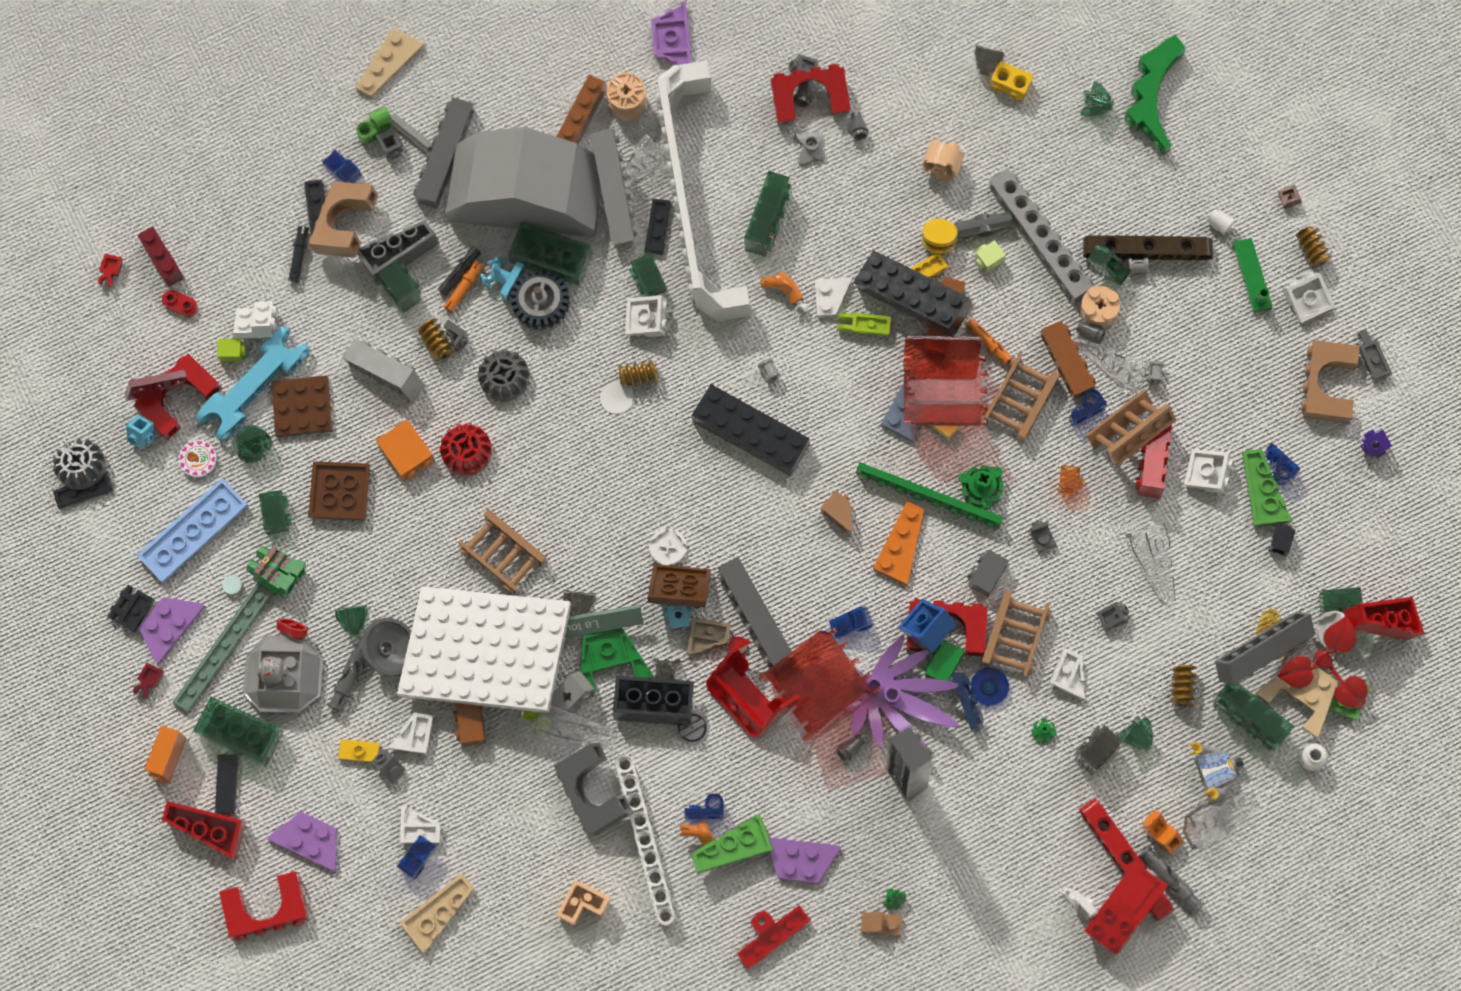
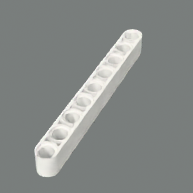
[616,755,675,927]

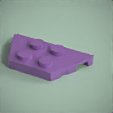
[651,1,692,65]
[139,597,205,665]
[267,812,337,872]
[768,837,841,884]

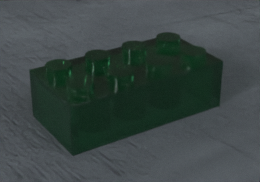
[744,170,792,257]
[508,222,593,286]
[1212,683,1295,752]
[193,696,284,767]

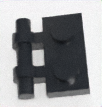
[107,584,155,633]

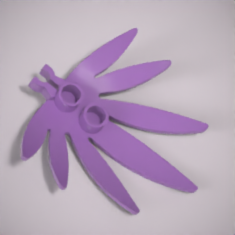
[850,636,959,747]

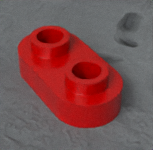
[162,290,198,318]
[276,618,308,640]

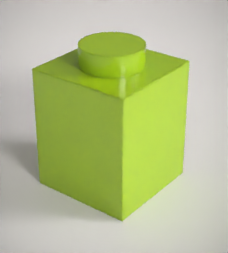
[217,339,247,363]

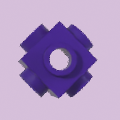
[1360,428,1392,458]

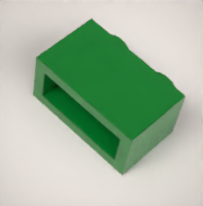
[923,640,964,681]

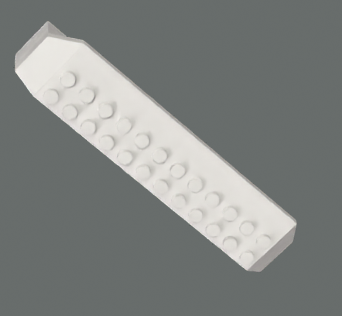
[656,60,750,322]

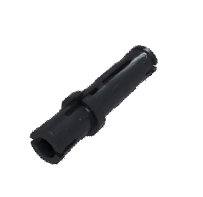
[288,226,309,283]
[437,246,482,297]

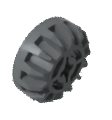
[478,349,530,402]
[53,438,106,490]

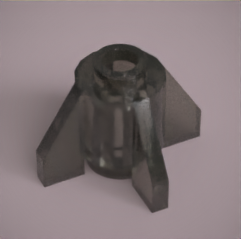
[974,45,1004,76]
[563,590,596,616]
[652,657,682,680]

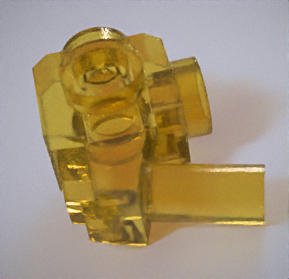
[1255,607,1282,635]

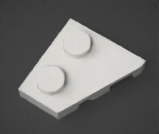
[815,278,851,318]
[1049,648,1085,700]

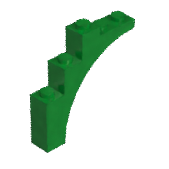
[1124,34,1186,155]

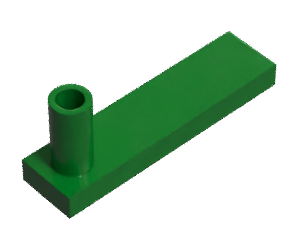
[1232,237,1273,313]

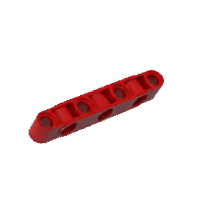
[1079,798,1175,922]

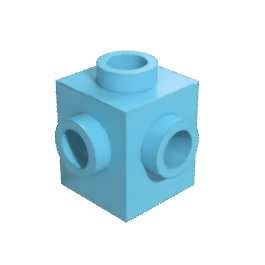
[126,415,155,449]
[664,605,692,629]

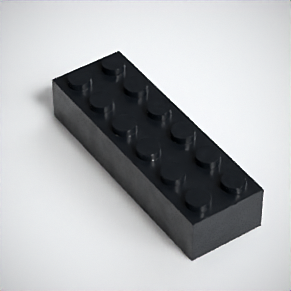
[854,250,973,337]
[691,384,810,477]

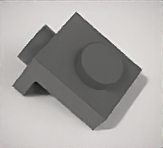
[371,749,406,784]

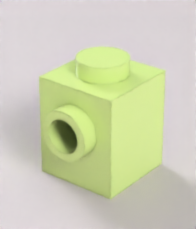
[975,241,1006,273]

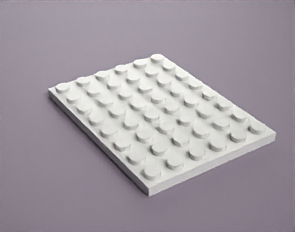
[397,587,572,713]

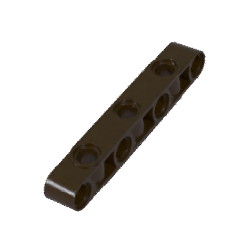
[1083,235,1213,261]

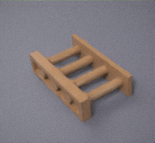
[982,353,1060,443]
[1086,389,1176,466]
[458,509,548,595]
[981,589,1052,680]

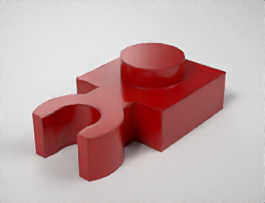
[98,253,124,288]

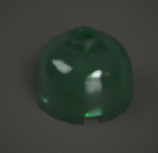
[233,425,273,463]

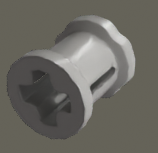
[1128,257,1149,275]
[758,358,781,383]
[1146,361,1164,384]

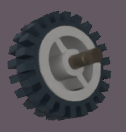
[510,269,570,330]

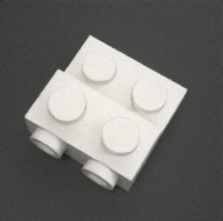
[1282,271,1335,323]
[625,295,671,337]
[233,301,278,339]
[1184,449,1235,494]

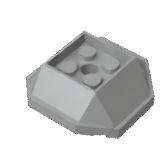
[243,635,324,714]

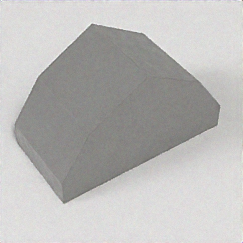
[446,127,602,238]

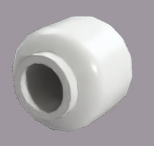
[1300,744,1327,771]

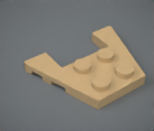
[1255,664,1338,739]

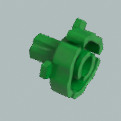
[958,465,1004,509]

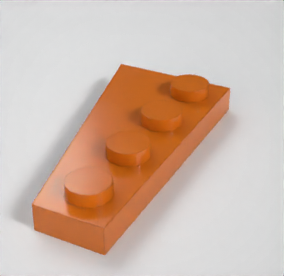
[873,501,924,586]

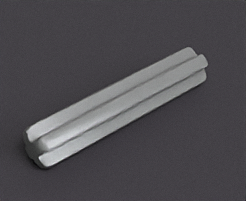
[391,113,433,153]

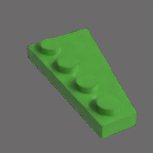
[1242,449,1293,527]
[691,813,773,874]

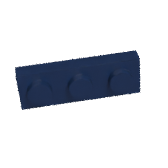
[951,672,984,731]

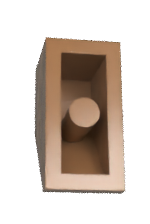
[821,491,852,536]

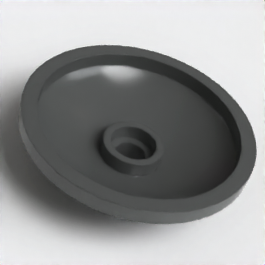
[361,618,411,676]

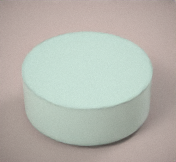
[222,575,243,596]

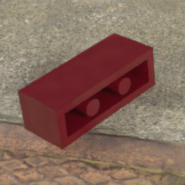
[137,226,185,287]

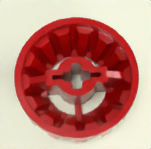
[439,423,492,476]

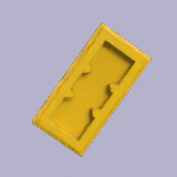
[911,253,948,279]
[338,739,380,762]

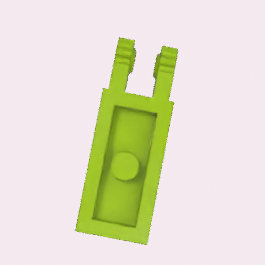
[837,313,891,337]

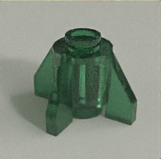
[1080,81,1114,118]
[335,604,368,635]
[1116,715,1154,750]

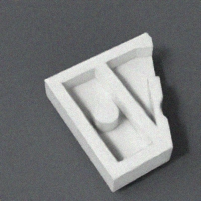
[389,713,434,755]
[400,805,441,844]
[1062,887,1097,921]

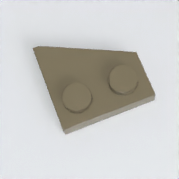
[686,618,731,656]

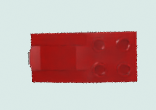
[1084,861,1169,955]

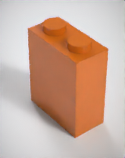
[376,419,435,481]
[144,725,187,783]

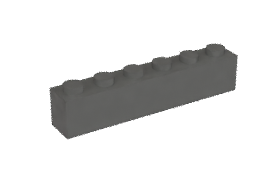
[413,97,475,209]
[717,557,795,671]
[1215,611,1315,686]

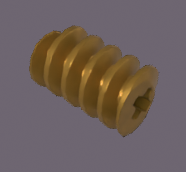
[1295,227,1332,269]
[417,318,455,361]
[618,360,659,387]
[1170,665,1198,708]

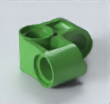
[356,107,393,144]

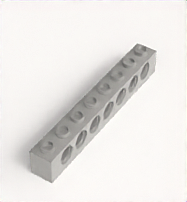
[988,168,1094,304]

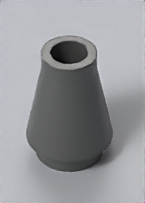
[793,81,812,107]
[851,111,869,140]
[1076,321,1106,344]
[836,734,865,762]

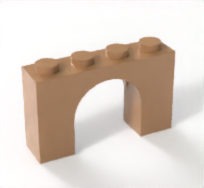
[309,181,379,258]
[1301,340,1360,424]

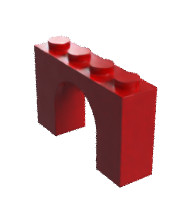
[770,64,851,123]
[133,354,222,441]
[906,599,988,657]
[219,871,309,942]

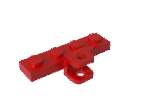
[736,905,811,969]

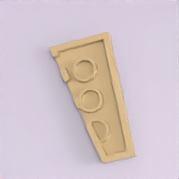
[355,27,425,98]
[399,873,474,954]

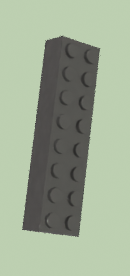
[886,725,934,801]

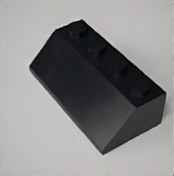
[612,676,694,726]

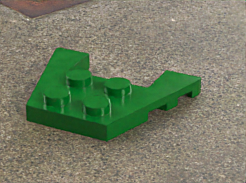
[580,628,653,694]

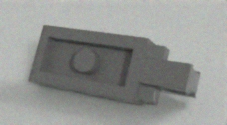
[1357,329,1392,382]

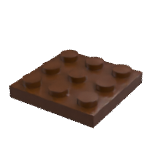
[271,375,333,438]
[308,461,371,521]
[647,564,711,608]

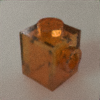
[1058,465,1083,496]

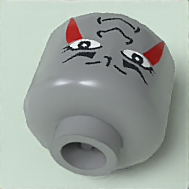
[258,657,287,683]

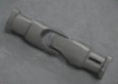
[326,635,366,713]
[1138,845,1205,916]

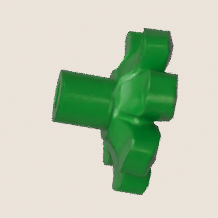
[1031,718,1057,743]
[883,888,907,910]

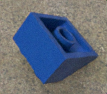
[898,598,957,653]

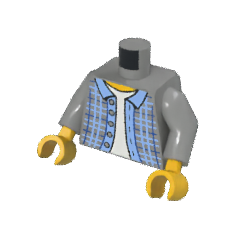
[1188,742,1244,803]

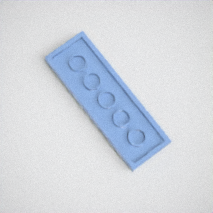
[137,478,249,583]

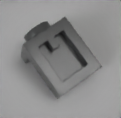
[788,54,818,75]
[444,320,468,352]
[1029,520,1056,553]
[1096,602,1130,630]

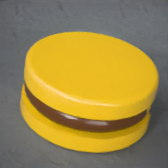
[921,218,957,254]

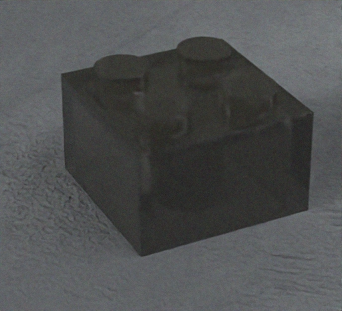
[1075,725,1122,776]

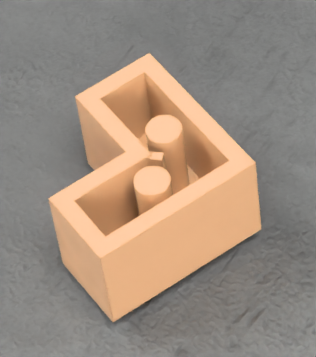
[556,880,611,927]

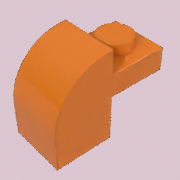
[1142,809,1184,856]

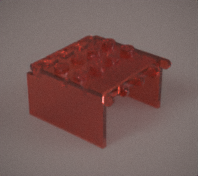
[903,336,988,426]
[758,628,881,742]

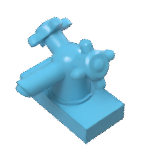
[480,257,526,302]

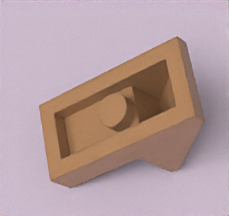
[861,911,902,936]

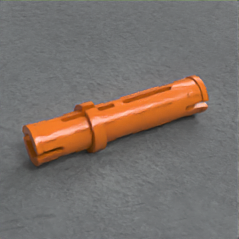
[443,261,485,313]
[965,318,1013,366]

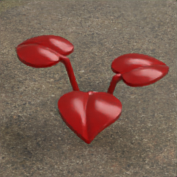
[1277,617,1368,708]

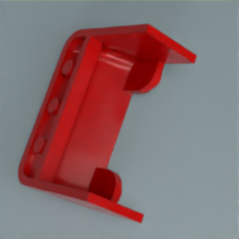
[706,639,800,738]

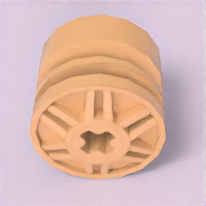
[607,73,647,121]

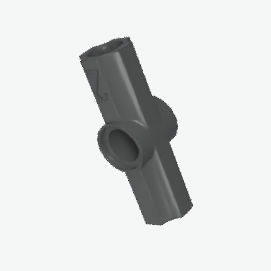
[954,211,1013,239]

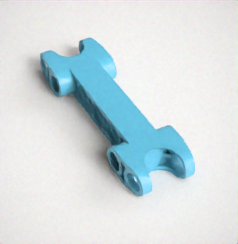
[196,326,310,441]

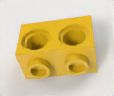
[990,61,1034,101]

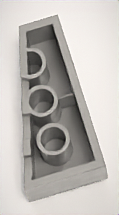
[342,339,425,403]

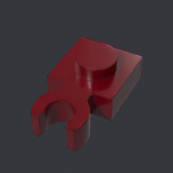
[133,662,165,699]

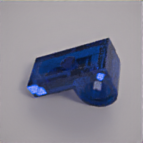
[322,150,362,183]
[1069,389,1107,427]
[1264,443,1301,485]
[829,606,874,639]
[684,793,725,819]
[396,835,437,880]

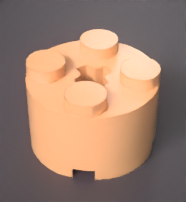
[922,140,964,180]
[1080,286,1120,329]

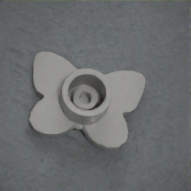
[795,131,825,165]

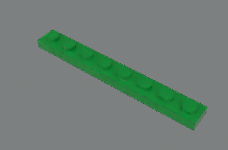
[856,462,1003,529]

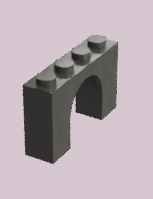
[554,743,633,836]

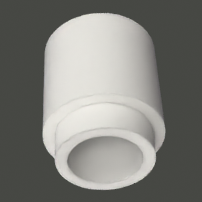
[1207,209,1236,235]

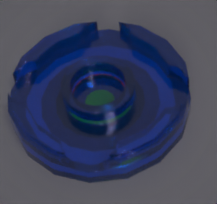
[970,667,1009,707]

